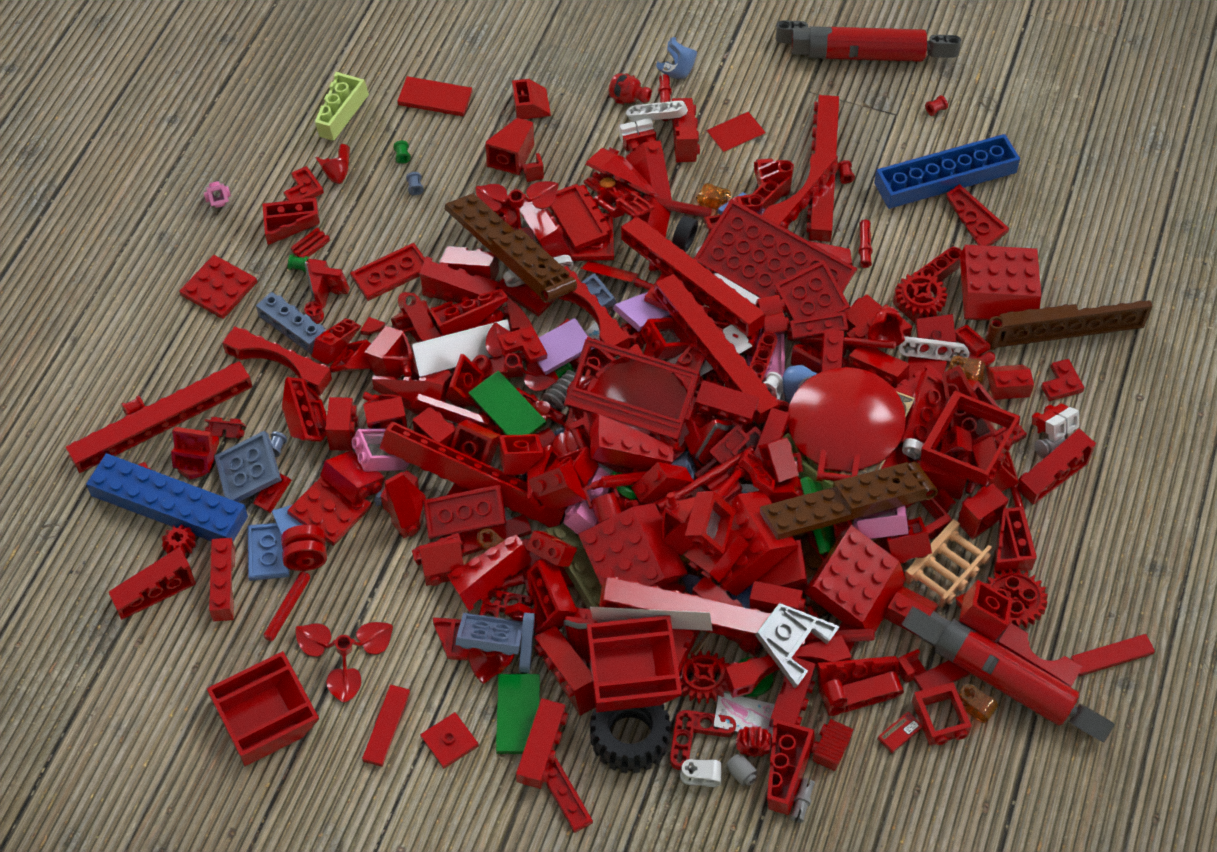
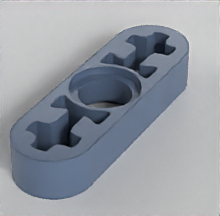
[519,613,535,673]

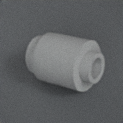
[727,754,758,786]

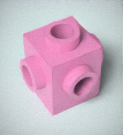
[203,181,231,208]

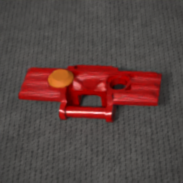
[583,173,654,218]

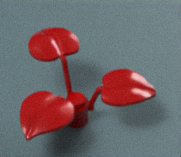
[476,181,558,240]
[474,323,558,410]
[532,376,594,456]
[295,622,393,703]

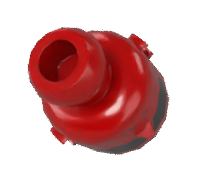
[608,73,652,105]

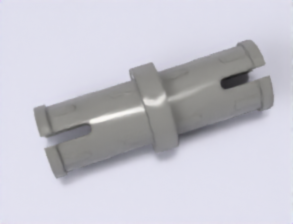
[790,778,815,823]

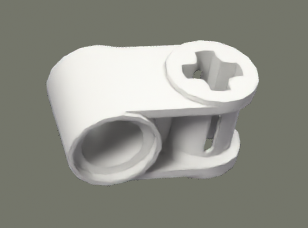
[763,372,785,401]
[680,759,721,787]

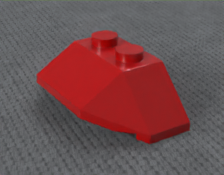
[282,377,327,442]

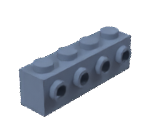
[256,292,326,355]

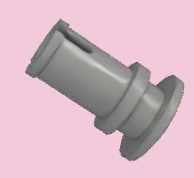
[1035,436,1066,458]

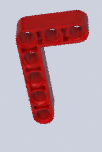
[892,247,962,323]
[750,332,790,422]

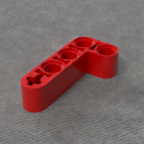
[821,672,904,716]

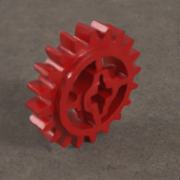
[895,272,947,318]
[679,650,730,704]

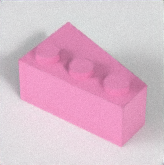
[564,466,610,534]

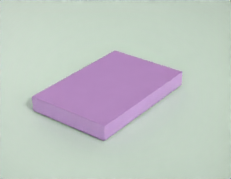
[613,292,673,331]
[537,318,594,375]

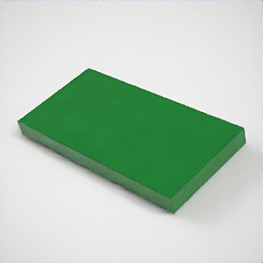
[468,371,547,435]
[800,477,836,556]
[496,674,540,754]

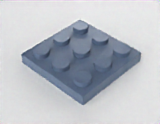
[214,430,281,502]
[456,613,523,655]

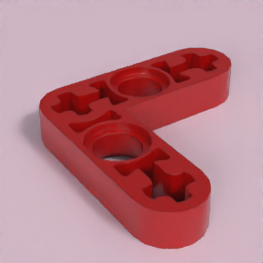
[479,590,535,618]
[670,710,736,770]

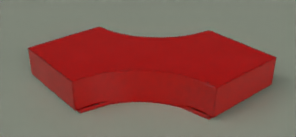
[739,450,776,496]

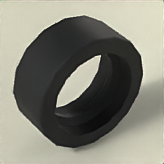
[672,215,698,252]

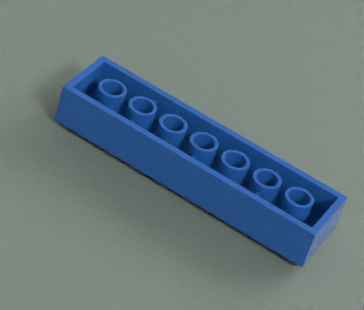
[874,134,1020,209]
[86,453,248,542]

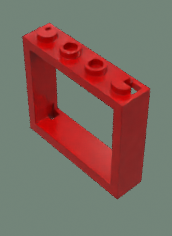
[921,391,1022,486]

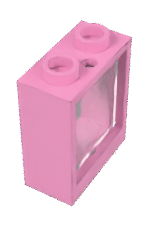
[352,429,409,471]
[854,505,908,539]

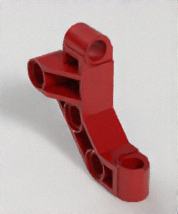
[728,158,794,215]
[391,292,442,343]

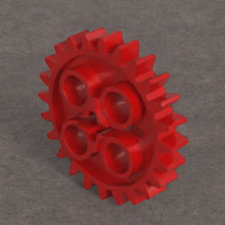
[984,568,1048,628]

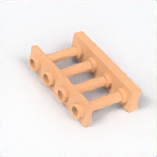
[905,519,992,608]

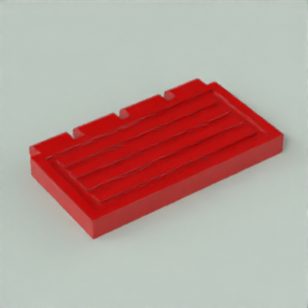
[550,184,613,251]

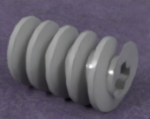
[542,370,576,410]

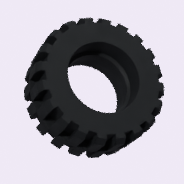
[590,704,671,773]

